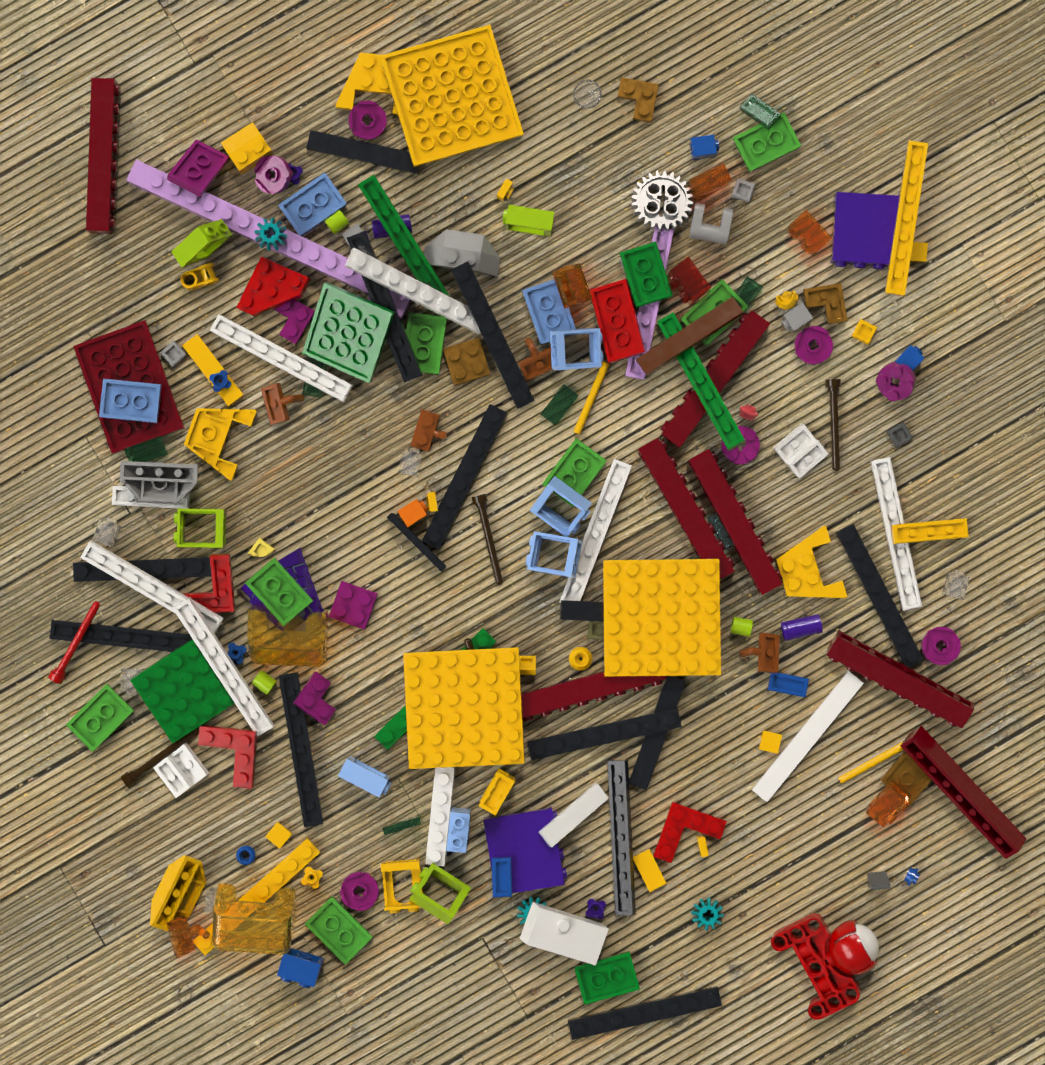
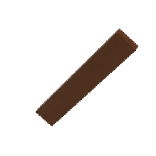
[636,297,744,376]

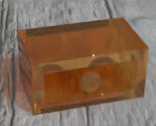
[688,163,732,201]
[787,210,832,256]
[552,263,592,309]
[866,780,911,827]

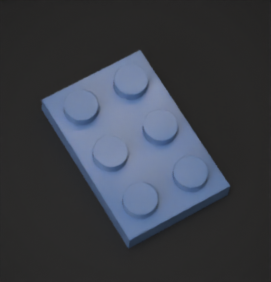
[278,173,347,236]
[522,278,576,345]
[99,379,162,423]

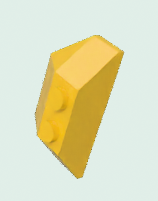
[150,855,206,932]

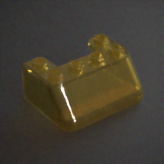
[247,606,329,667]
[212,883,296,955]

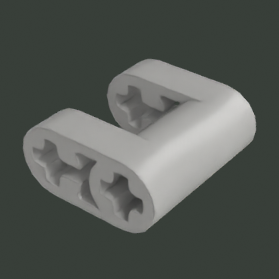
[689,202,733,245]

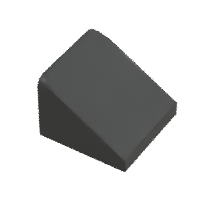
[867,871,891,890]

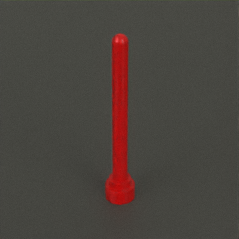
[48,601,100,684]

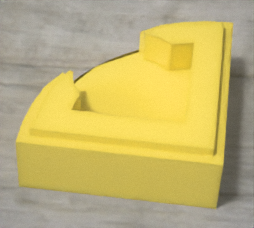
[248,538,275,557]

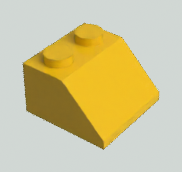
[221,122,274,175]

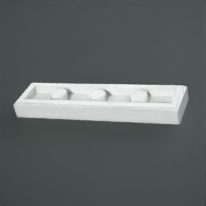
[112,486,190,509]
[539,783,609,847]

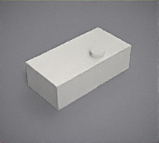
[520,902,609,965]

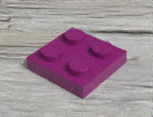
[329,581,378,630]

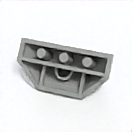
[424,229,500,277]
[120,461,198,503]

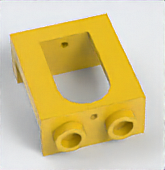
[479,768,515,816]
[381,859,423,913]

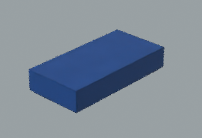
[767,672,809,698]
[492,857,512,897]

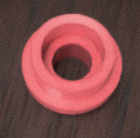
[739,404,758,421]

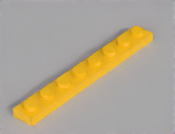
[885,140,928,296]
[192,838,320,955]

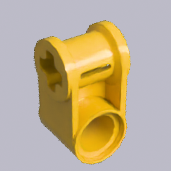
[180,263,219,291]

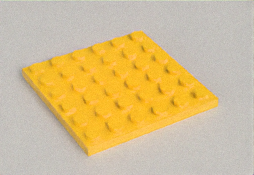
[380,25,524,167]
[603,559,721,676]
[403,647,525,769]

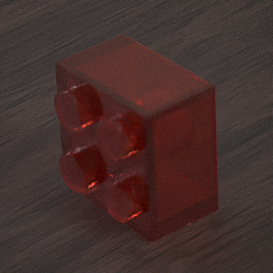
[667,256,712,306]

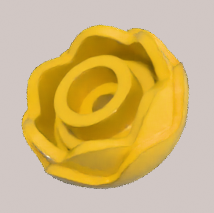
[775,291,799,310]
[568,647,593,671]

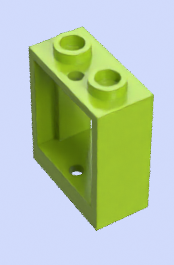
[502,205,554,237]
[171,219,232,267]
[174,508,226,548]
[409,863,471,924]

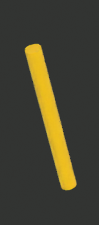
[573,362,610,435]
[838,742,903,784]

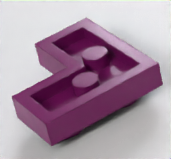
[273,299,315,345]
[293,672,336,725]

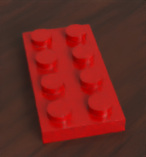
[590,279,646,363]

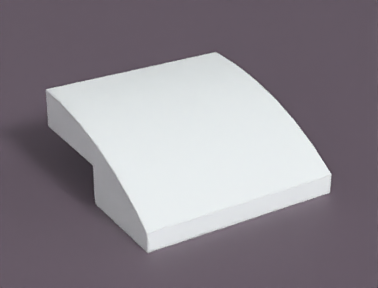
[773,423,828,479]
[153,742,209,798]

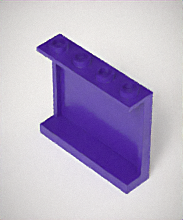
[830,192,900,270]
[483,806,568,893]

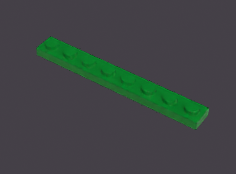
[358,174,450,316]
[657,312,746,451]
[374,628,496,750]

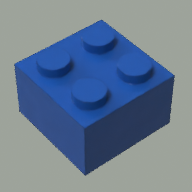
[277,947,324,988]

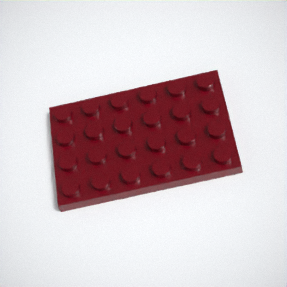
[73,320,185,454]

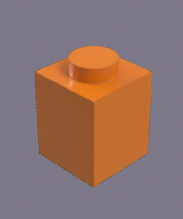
[397,499,428,528]

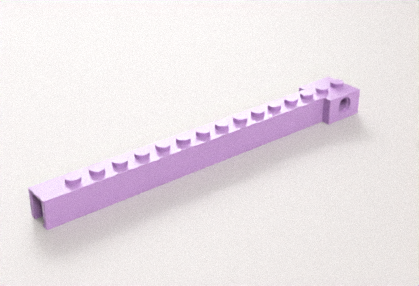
[127,160,412,320]

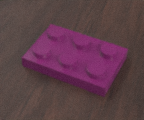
[167,139,229,197]

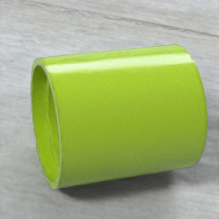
[325,210,350,235]
[730,617,753,637]
[252,670,277,695]

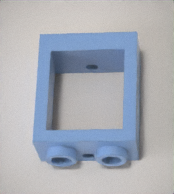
[550,328,603,370]
[530,476,592,537]
[526,531,583,579]
[338,756,391,797]
[446,807,471,853]

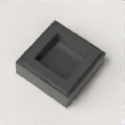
[886,422,913,448]

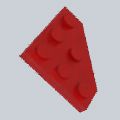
[236,256,311,317]

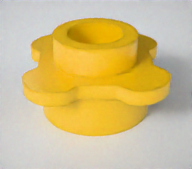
[301,867,323,889]

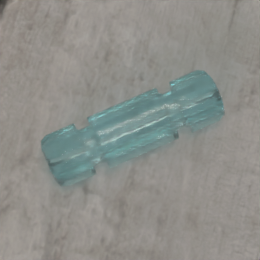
[708,514,733,550]

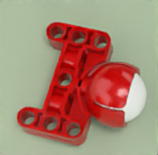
[771,913,879,1020]

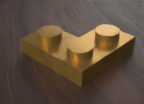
[617,77,659,123]
[803,283,848,325]

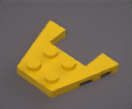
[336,52,398,116]
[184,408,257,481]
[775,526,847,598]

